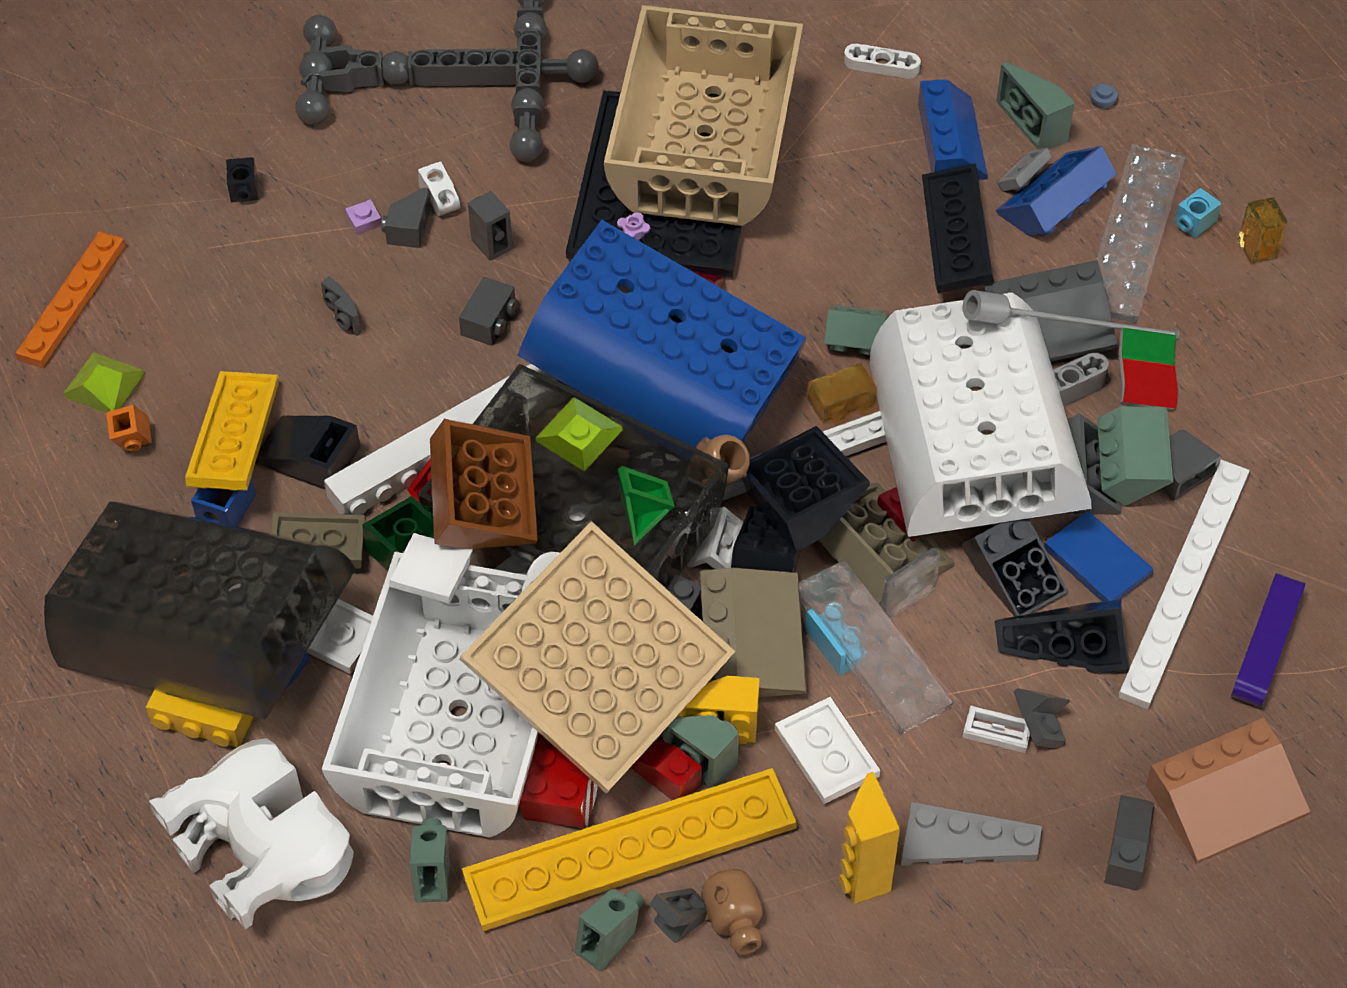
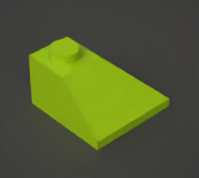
[536,397,623,472]

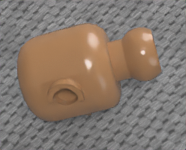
[688,434,750,489]
[701,869,763,955]

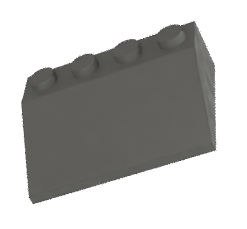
[984,260,1118,362]

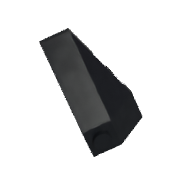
[994,600,1129,672]

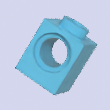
[1174,188,1222,238]

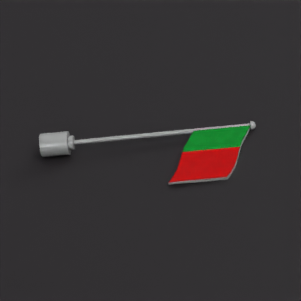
[962,290,1180,411]

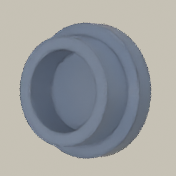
[1090,84,1118,109]

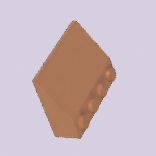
[1146,718,1310,864]

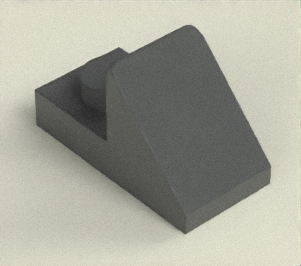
[1013,688,1070,749]
[649,888,707,942]

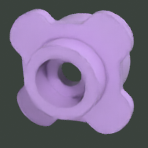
[617,212,650,240]

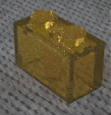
[1238,197,1288,265]
[807,363,877,425]

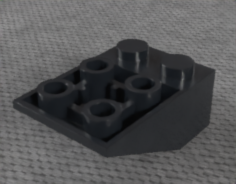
[256,416,360,488]
[731,506,801,573]
[962,518,1068,617]

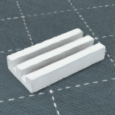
[963,706,1030,753]

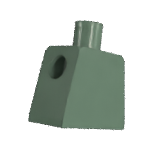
[410,817,449,902]
[575,889,644,972]

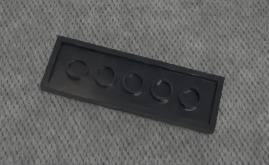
[922,163,994,294]

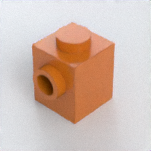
[106,405,152,451]

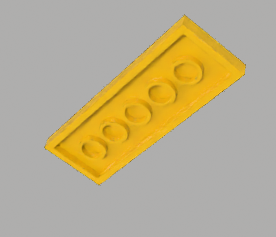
[185,371,279,491]

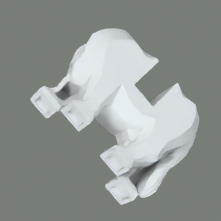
[149,738,354,930]

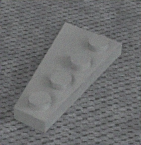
[901,802,1042,866]

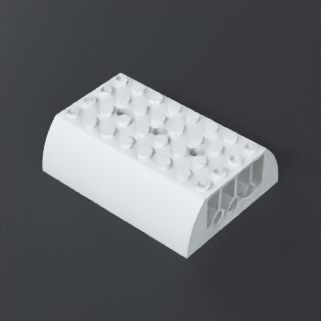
[870,292,1092,537]
[322,552,539,837]

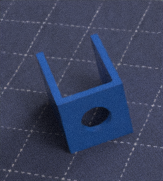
[191,476,256,534]

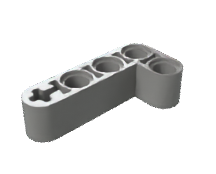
[1053,353,1109,406]

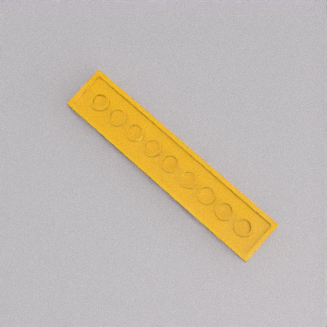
[461,768,797,932]

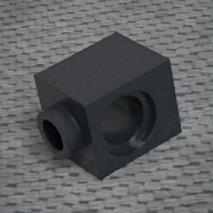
[226,157,259,202]

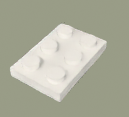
[775,697,880,804]

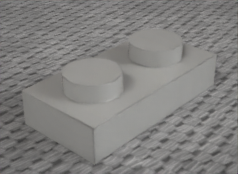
[997,148,1052,191]

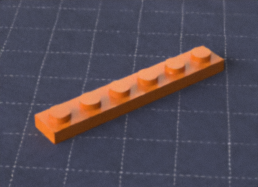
[15,231,126,368]

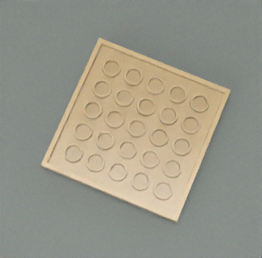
[459,521,736,794]

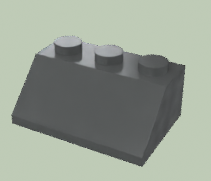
[1067,413,1121,515]

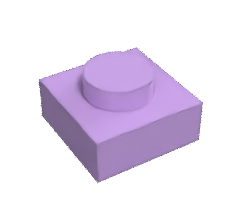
[345,199,382,235]

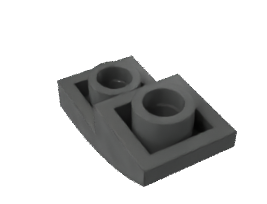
[321,276,361,336]

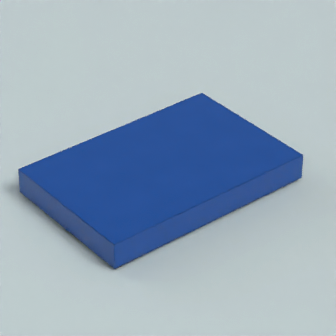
[1044,511,1154,602]

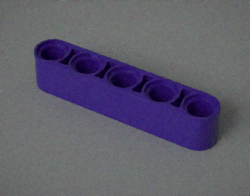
[1231,573,1306,707]

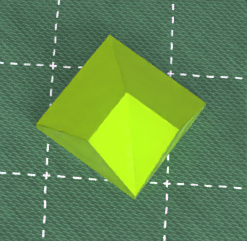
[63,352,144,413]

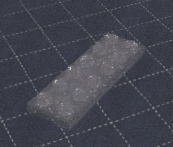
[799,560,953,735]

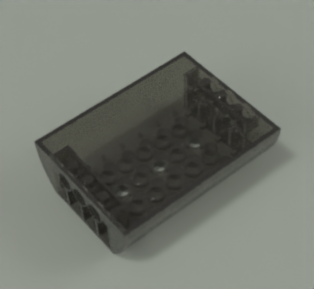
[418,363,729,589]
[44,501,356,720]

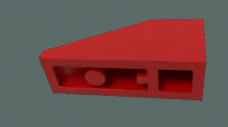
[630,738,702,800]

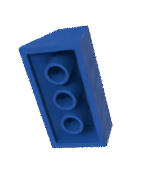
[918,79,988,180]
[996,146,1117,236]

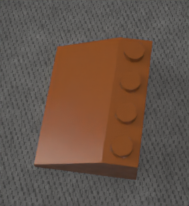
[430,419,538,549]

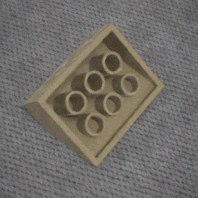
[819,483,954,605]
[700,568,806,698]

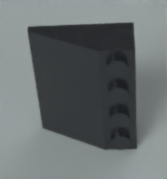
[741,426,870,551]

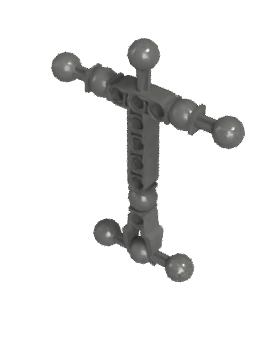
[295,0,599,162]

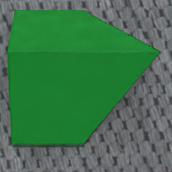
[618,466,675,545]

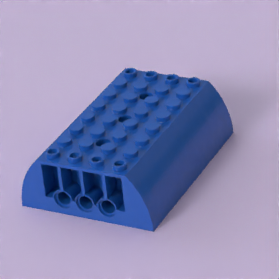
[517,220,807,457]

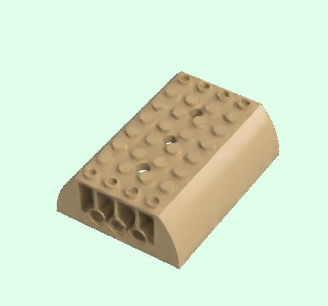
[604,5,803,226]

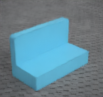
[805,609,866,676]

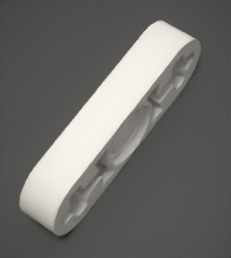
[844,44,921,79]

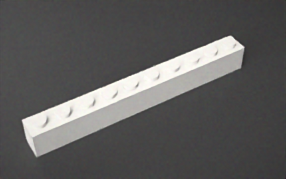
[324,364,576,515]

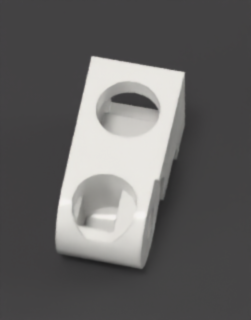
[418,161,460,216]

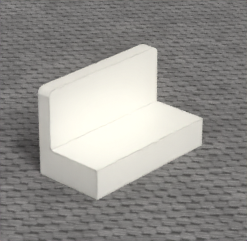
[685,507,743,569]

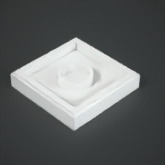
[389,533,473,604]

